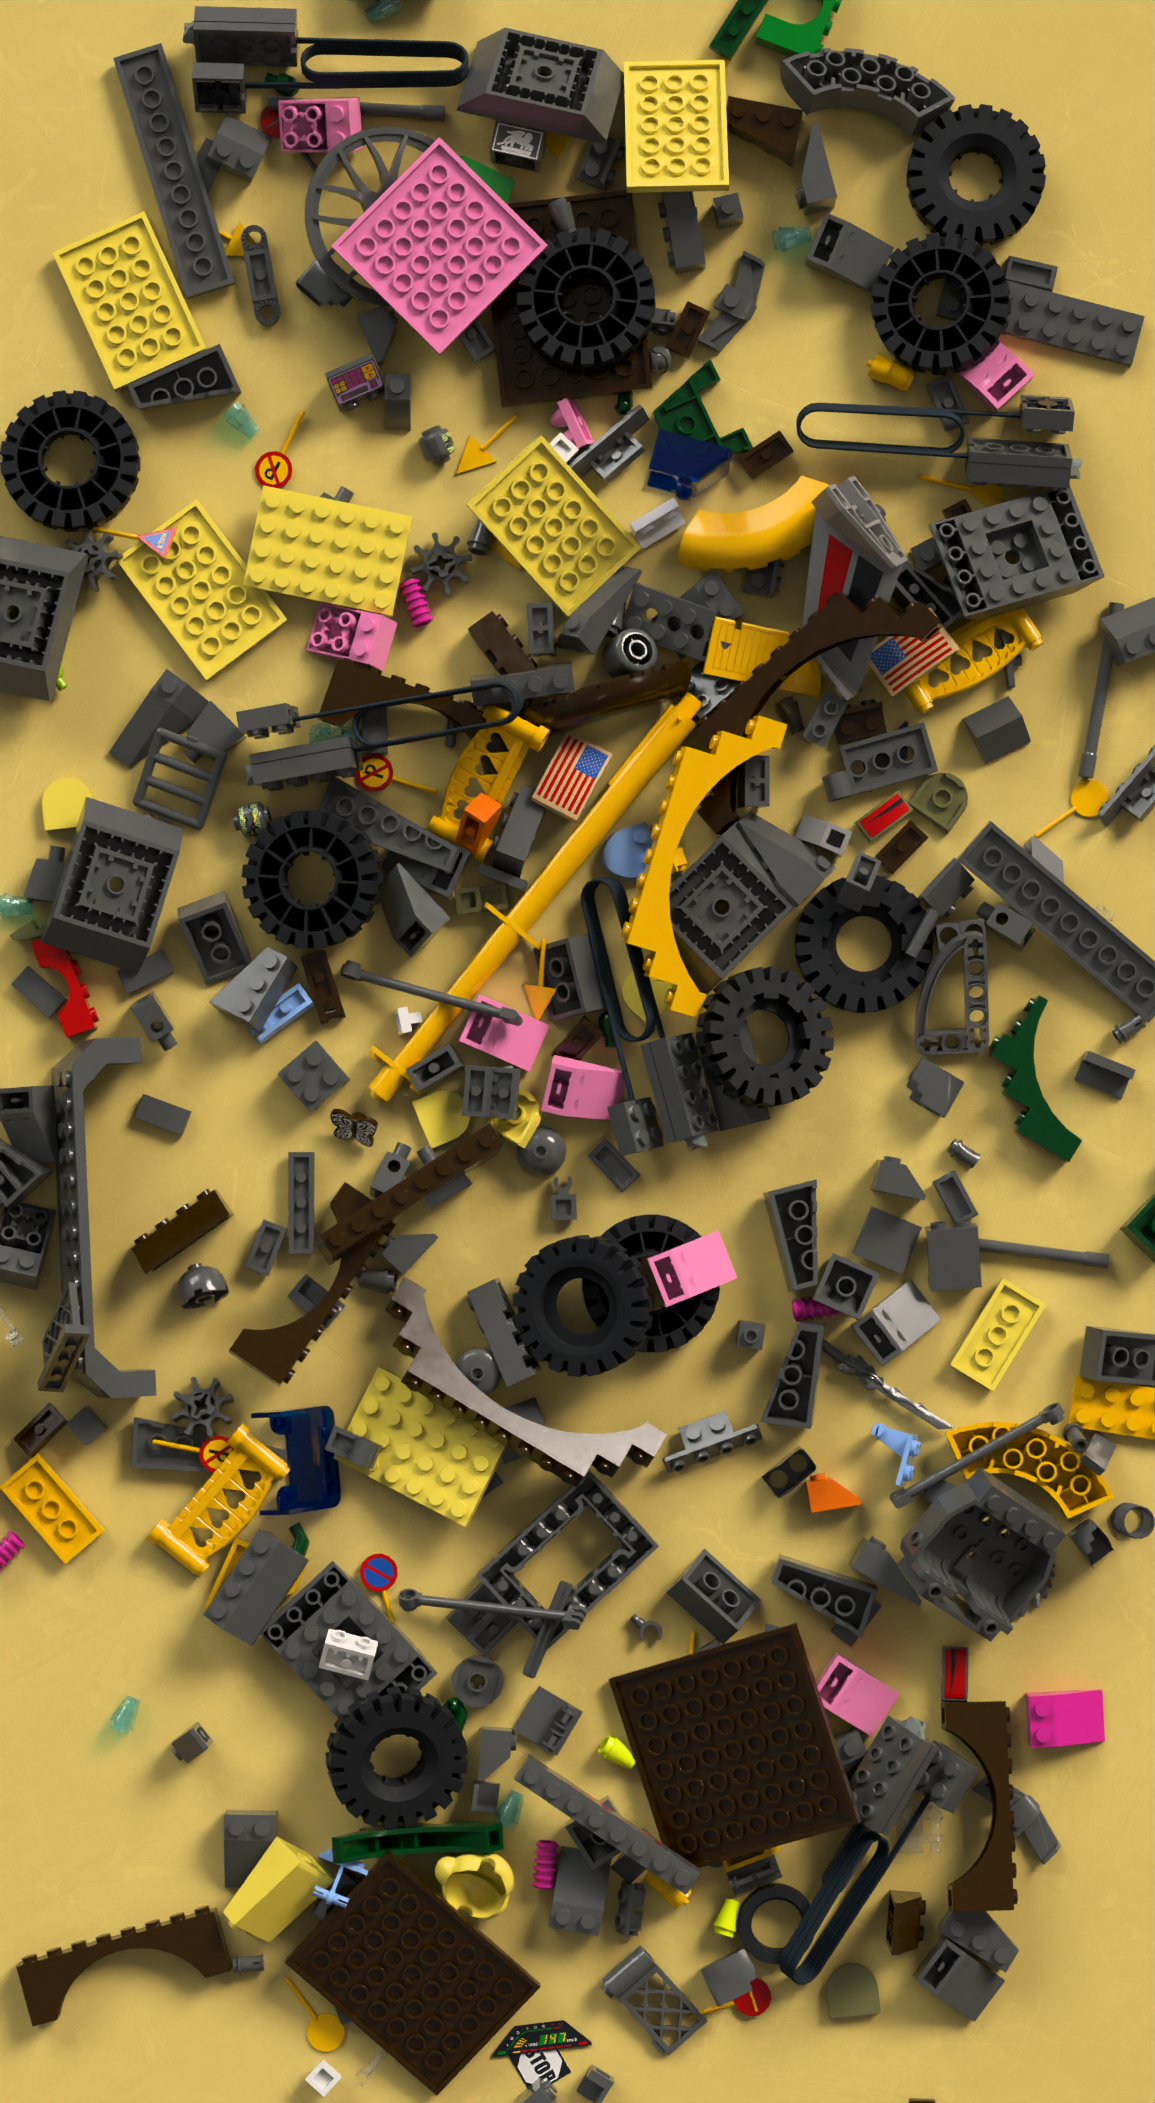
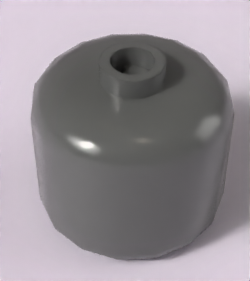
[602,628,658,678]
[456,1347,502,1395]

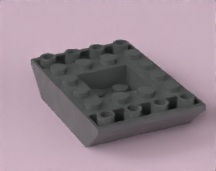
[457,28,624,144]
[929,484,1104,620]
[0,536,89,702]
[41,797,183,973]
[669,820,795,995]
[261,1561,437,1718]

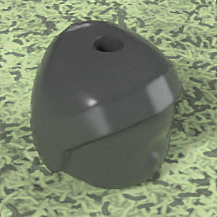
[649,346,672,374]

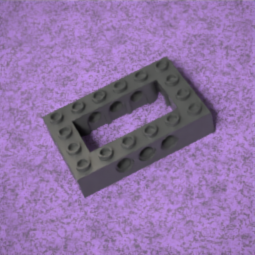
[476,1469,659,1651]

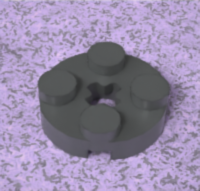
[452,1655,503,1708]

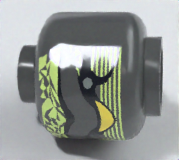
[418,425,455,465]
[233,802,272,838]

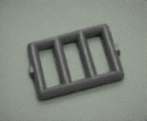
[133,728,227,830]

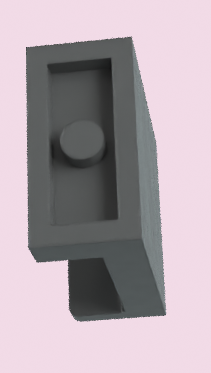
[925,1219,982,1291]

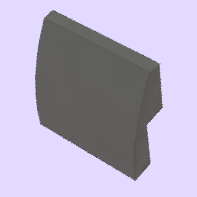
[462,1065,521,1120]
[852,1206,922,1274]
[446,1581,519,1656]

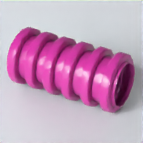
[399,578,434,627]
[792,1297,840,1322]
[0,1531,25,1572]
[532,1840,559,1890]

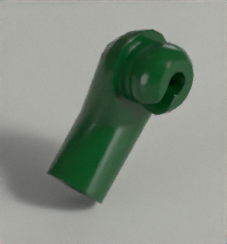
[615,393,633,415]
[289,1522,310,1556]
[445,1697,468,1731]

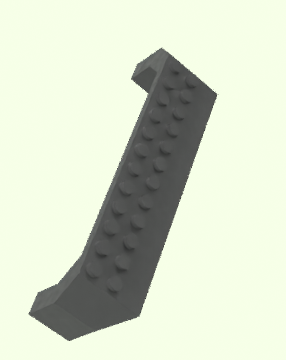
[51,1037,157,1398]

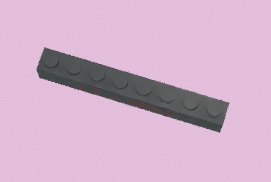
[514,1754,700,1895]

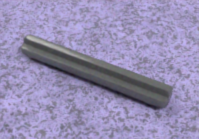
[523,1581,573,1678]

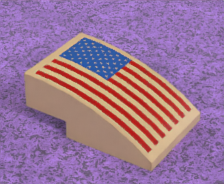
[869,608,960,697]
[531,731,613,823]

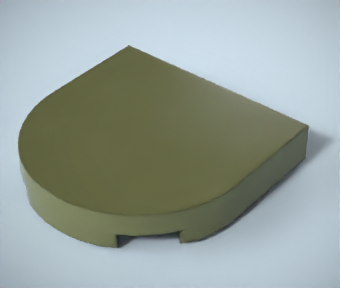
[908,773,968,833]
[827,1963,881,2019]

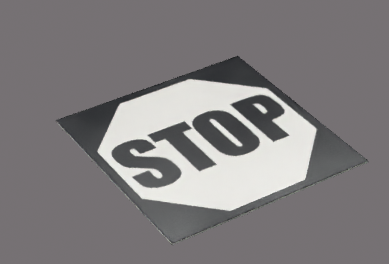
[509,2049,571,2088]

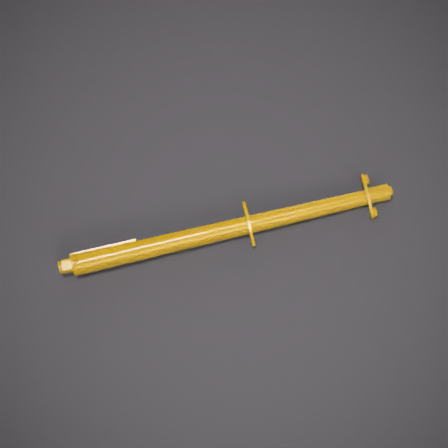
[368,692,703,1103]

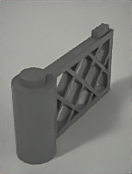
[601,1945,707,2055]

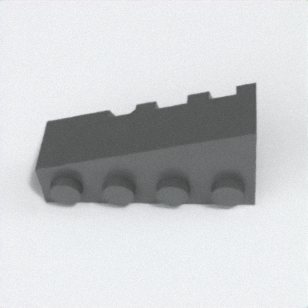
[127,344,241,411]
[763,1179,818,1291]
[467,1277,541,1387]
[760,1321,826,1429]
[771,1554,877,1638]

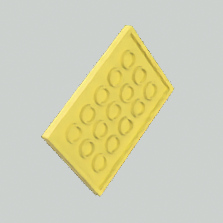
[624,60,729,193]
[52,211,207,391]
[466,435,642,617]
[243,485,413,617]
[116,499,288,681]
[333,1367,507,1527]

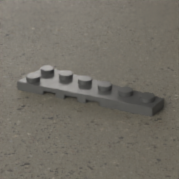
[318,776,460,873]
[131,1417,286,1475]

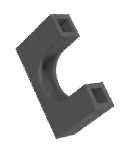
[470,661,575,706]

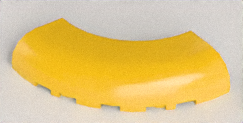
[679,476,830,572]
[945,1422,1114,1519]

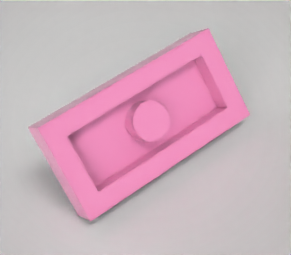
[549,398,594,449]

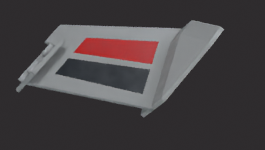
[802,475,908,700]

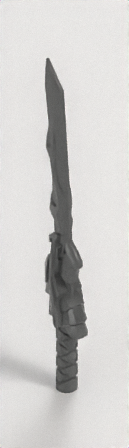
[822,1339,954,1429]

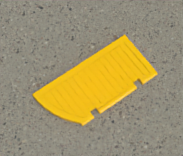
[703,616,821,697]

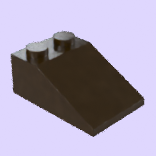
[886,1890,926,1955]

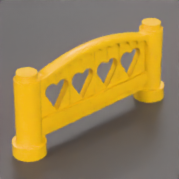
[905,608,1043,715]
[427,704,550,864]
[146,1423,290,1576]

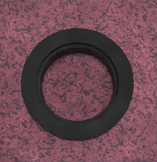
[738,1883,814,1964]

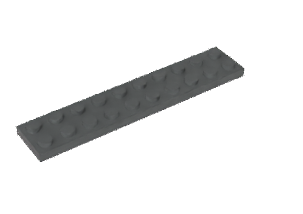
[113,43,235,299]
[957,821,1155,1023]

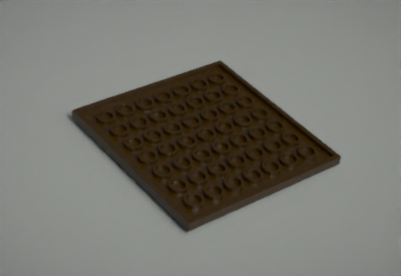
[609,1623,861,1868]

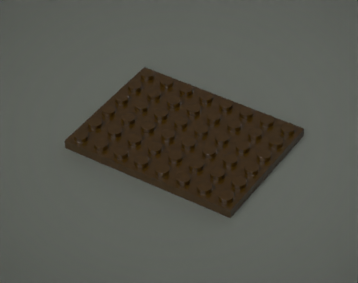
[491,190,653,408]
[285,1850,541,2096]

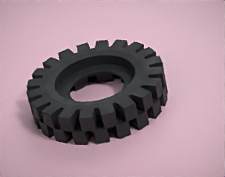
[794,875,934,1013]
[696,967,834,1108]
[512,1235,654,1377]

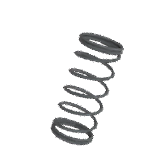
[1111,1503,1155,1539]

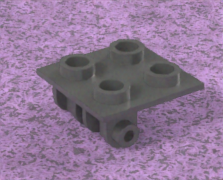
[679,661,738,720]
[513,1686,583,1756]

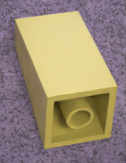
[223,1837,334,1943]

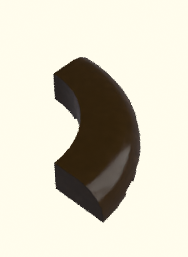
[518,660,691,737]

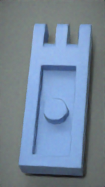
[246,983,315,1044]

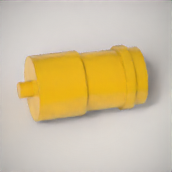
[866,353,916,392]
[644,1871,692,1910]

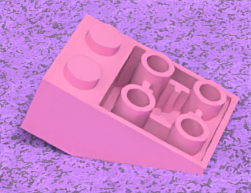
[278,97,363,152]
[956,342,1034,412]
[306,602,397,671]
[459,994,550,1072]
[541,1055,625,1120]
[647,1231,737,1307]
[816,1651,900,1737]

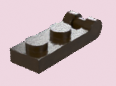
[300,950,346,1025]

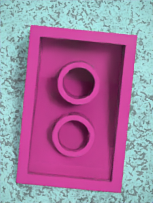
[1026,1689,1105,1748]

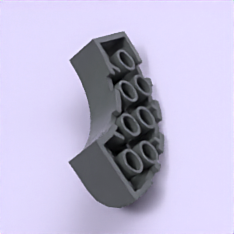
[780,48,955,137]

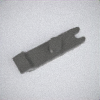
[998,631,1022,689]

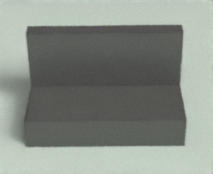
[1074,1051,1136,1099]

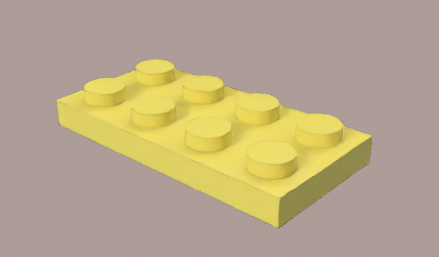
[949,1278,1046,1392]

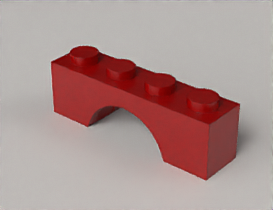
[31,939,100,1039]

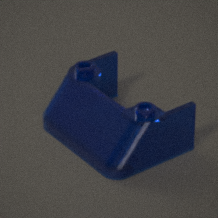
[647,429,734,501]
[251,1406,341,1516]

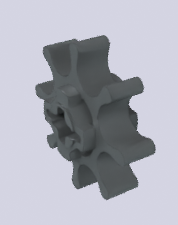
[66,528,123,592]
[410,532,473,596]
[171,1377,234,1439]

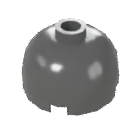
[516,1126,567,1177]
[177,1263,229,1309]

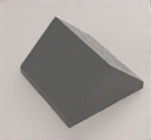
[963,696,1031,764]

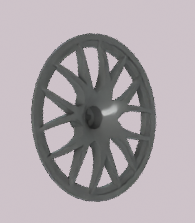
[304,126,435,306]

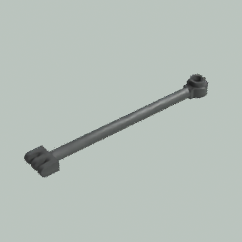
[340,960,523,1026]
[889,1403,1064,1508]
[398,1589,587,1630]

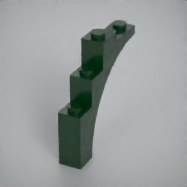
[988,995,1082,1162]
[332,1820,504,1864]

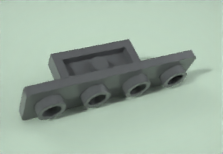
[568,405,649,483]
[1097,745,1155,827]
[662,1411,763,1473]

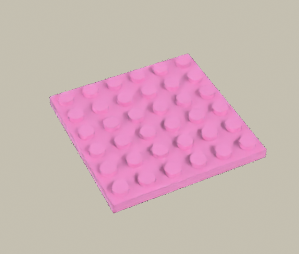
[331,137,548,355]

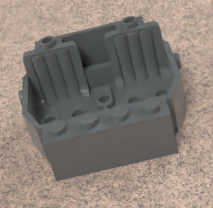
[898,1467,1066,1642]

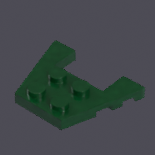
[652,360,753,459]

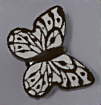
[330,1109,378,1147]

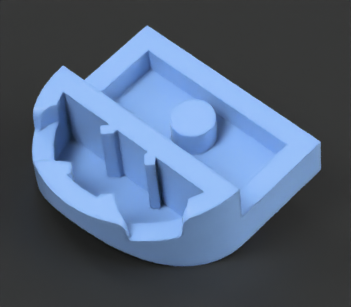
[601,822,653,881]

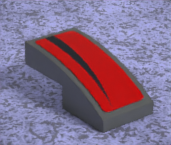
[941,1646,968,1702]

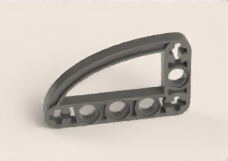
[914,931,989,1056]

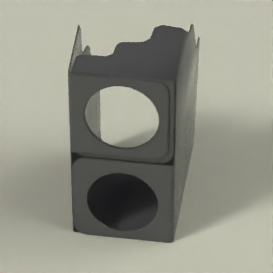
[296,260,356,307]
[933,918,987,953]
[907,1058,964,1118]
[761,1446,816,1498]
[1068,1518,1115,1568]
[701,1946,756,2007]

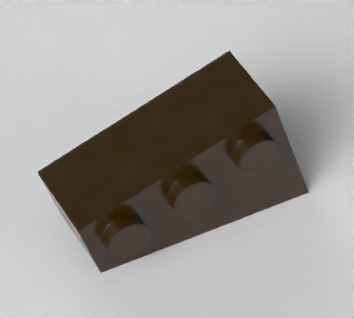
[726,96,803,167]
[468,611,538,675]

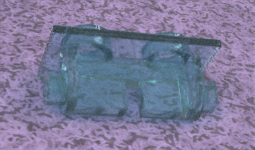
[309,723,362,744]

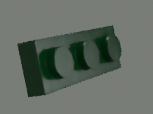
[709,0,769,61]

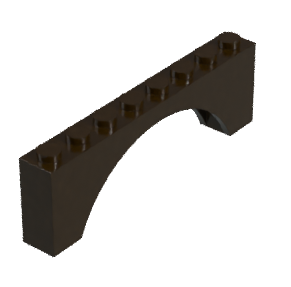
[317,658,509,775]
[315,1123,504,1265]
[229,1182,396,1387]
[941,1701,1018,1912]
[16,1905,232,2027]

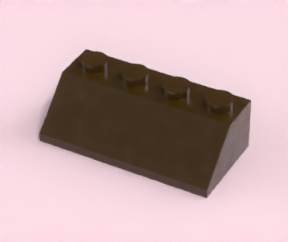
[131,1188,234,1274]

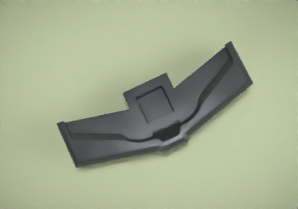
[697,251,765,353]
[972,1776,1061,1865]

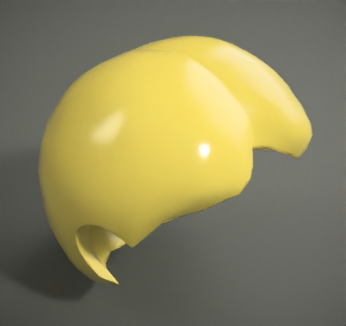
[435,1852,514,1919]

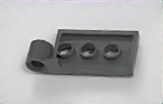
[621,583,731,662]
[822,722,938,802]

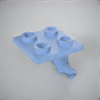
[871,1423,921,1486]
[312,1849,368,1909]

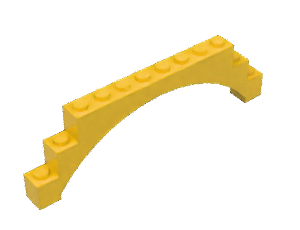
[621,715,788,1018]

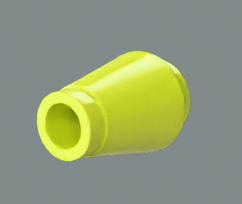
[598,1735,635,1770]
[713,1898,741,1938]

